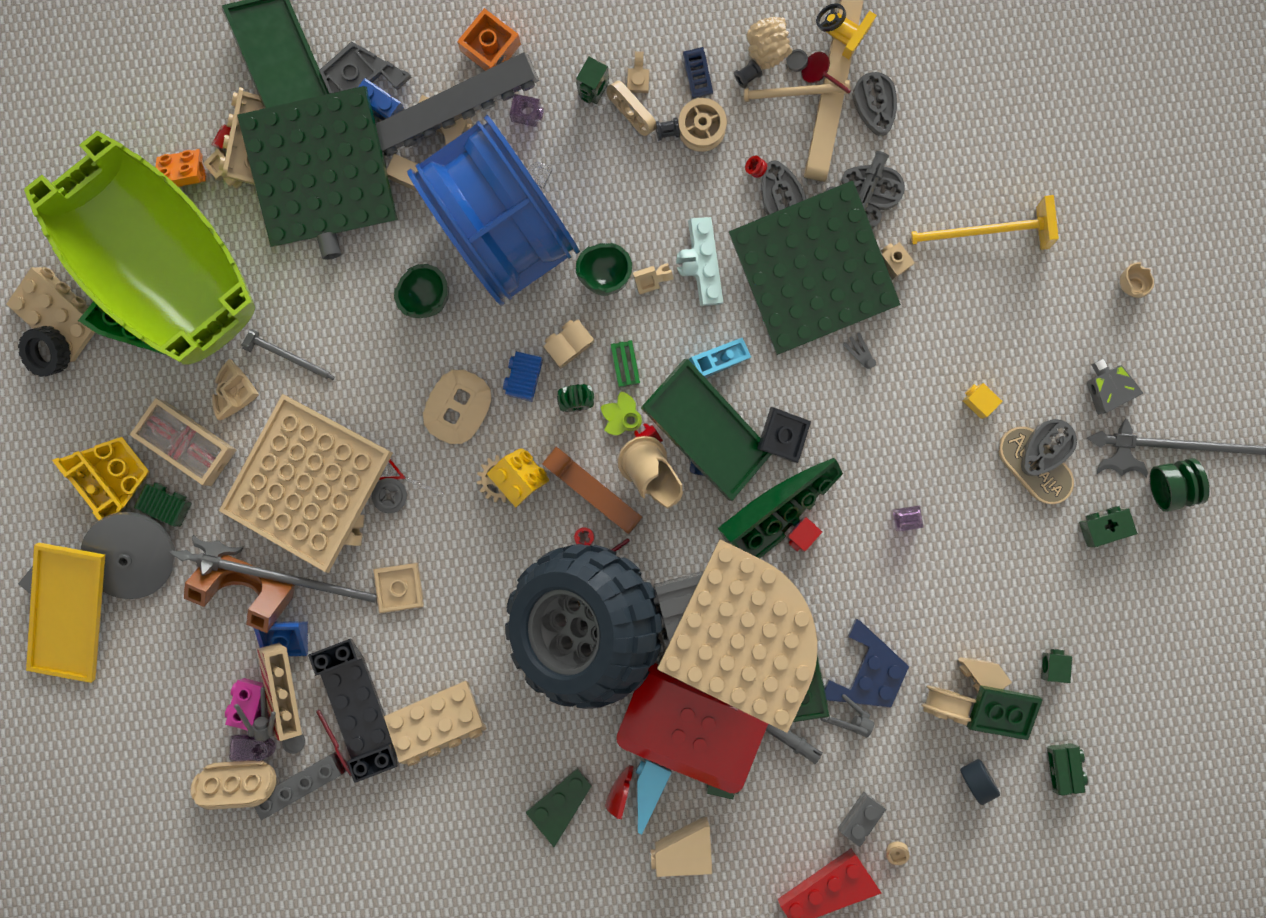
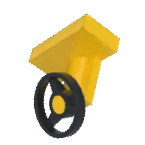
[816,3,877,60]

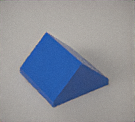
[253,621,308,656]

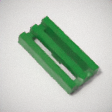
[611,340,640,388]

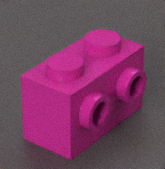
[225,678,264,730]

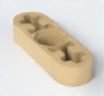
[606,81,656,136]

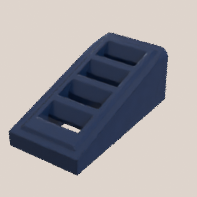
[682,47,713,99]

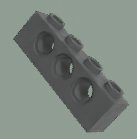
[254,751,346,821]

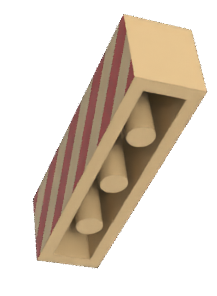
[257,643,302,741]

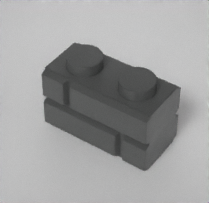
[838,791,886,847]

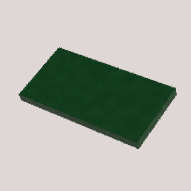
[222,0,329,108]
[641,359,772,501]

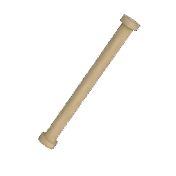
[744,80,850,102]

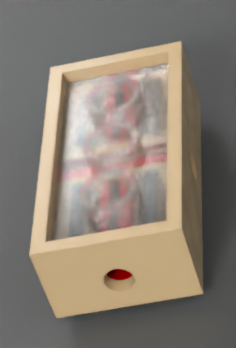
[130,398,237,486]

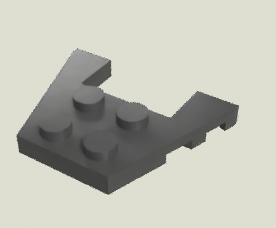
[319,41,411,94]

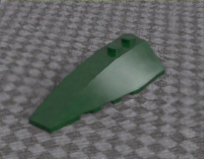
[718,458,843,559]

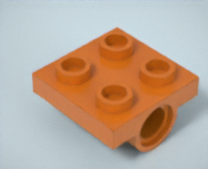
[155,149,206,187]

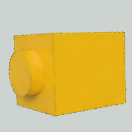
[963,383,1003,419]

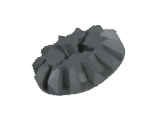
[372,478,408,513]

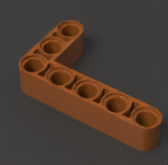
[542,446,643,534]

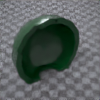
[575,242,632,296]
[394,264,449,318]

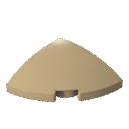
[212,359,259,421]

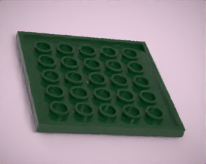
[237,86,398,247]
[728,180,901,355]

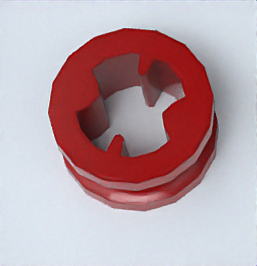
[745,155,767,178]
[574,527,594,546]

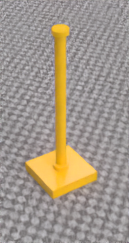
[911,195,1059,250]

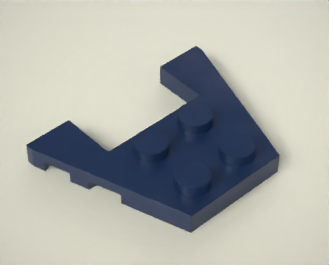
[824,618,909,707]

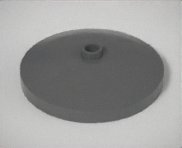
[80,512,175,599]

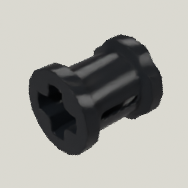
[734,59,763,89]
[656,117,680,141]

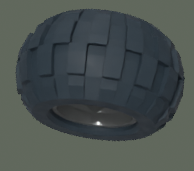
[505,544,663,709]

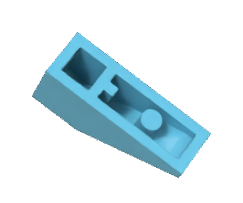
[689,338,751,378]
[635,759,672,835]

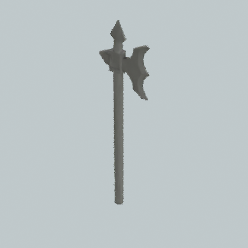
[1087,419,1266,478]
[169,535,377,603]

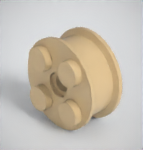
[678,98,727,152]
[921,685,976,725]

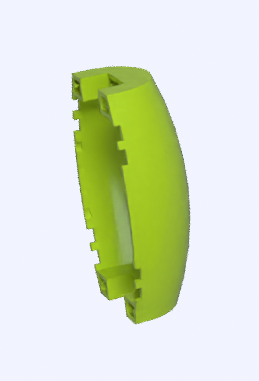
[24,131,255,365]

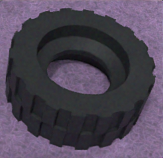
[18,326,71,377]

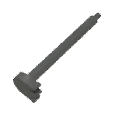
[241,329,335,380]

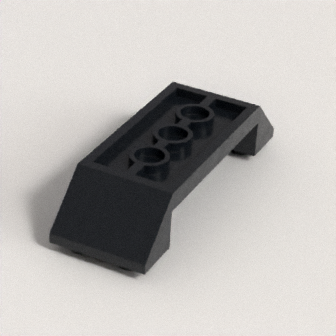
[308,638,398,783]

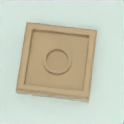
[373,563,424,613]

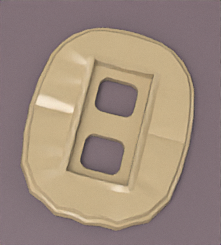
[423,370,491,444]

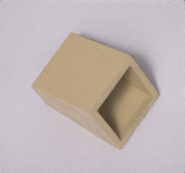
[651,817,712,877]

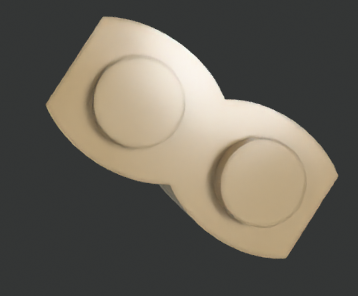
[543,319,595,369]

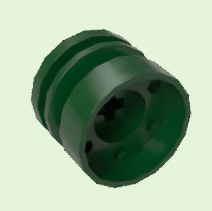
[1149,458,1210,512]

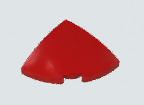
[605,765,634,820]

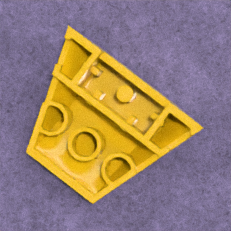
[52,437,150,520]

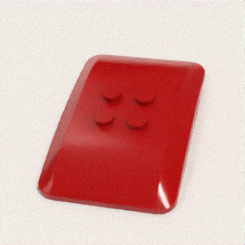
[616,663,768,793]

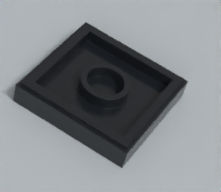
[757,407,811,463]

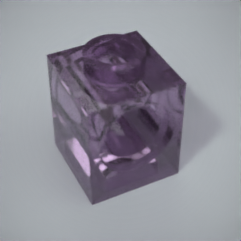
[509,94,544,127]
[892,505,924,531]

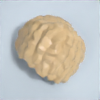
[747,17,792,70]

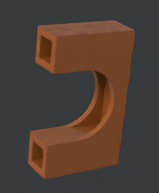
[184,555,295,633]

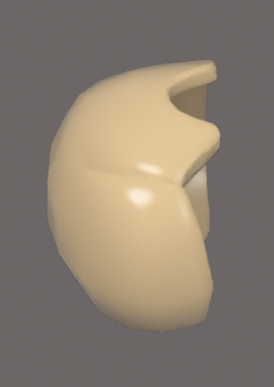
[1119,262,1154,298]

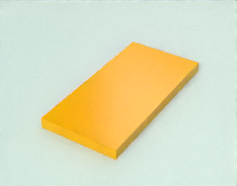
[26,543,105,683]

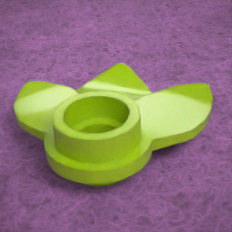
[601,392,642,435]

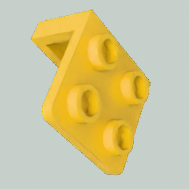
[487,448,549,508]

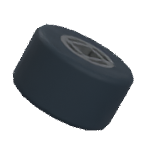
[960,759,1000,805]

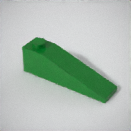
[78,301,167,356]

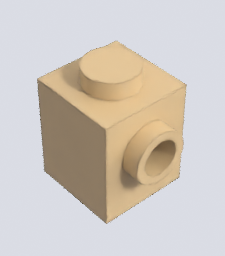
[881,242,915,280]

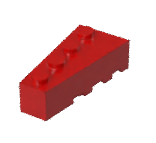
[778,848,882,918]

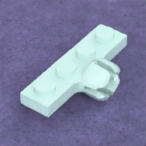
[676,217,723,306]

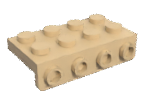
[219,87,264,185]
[6,267,95,362]
[384,681,487,766]

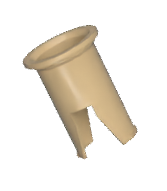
[618,436,683,509]

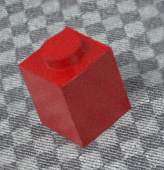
[786,517,823,552]

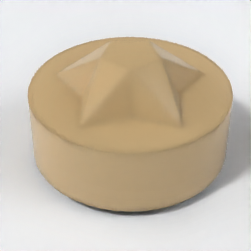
[886,841,910,865]

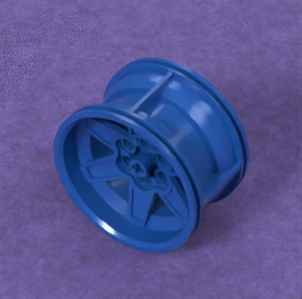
[407,115,580,306]

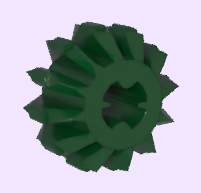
[557,384,594,412]

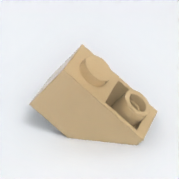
[958,657,1012,693]

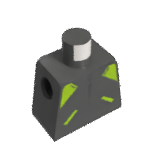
[1087,358,1144,415]

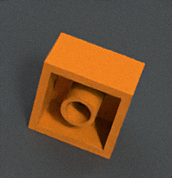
[457,8,521,71]

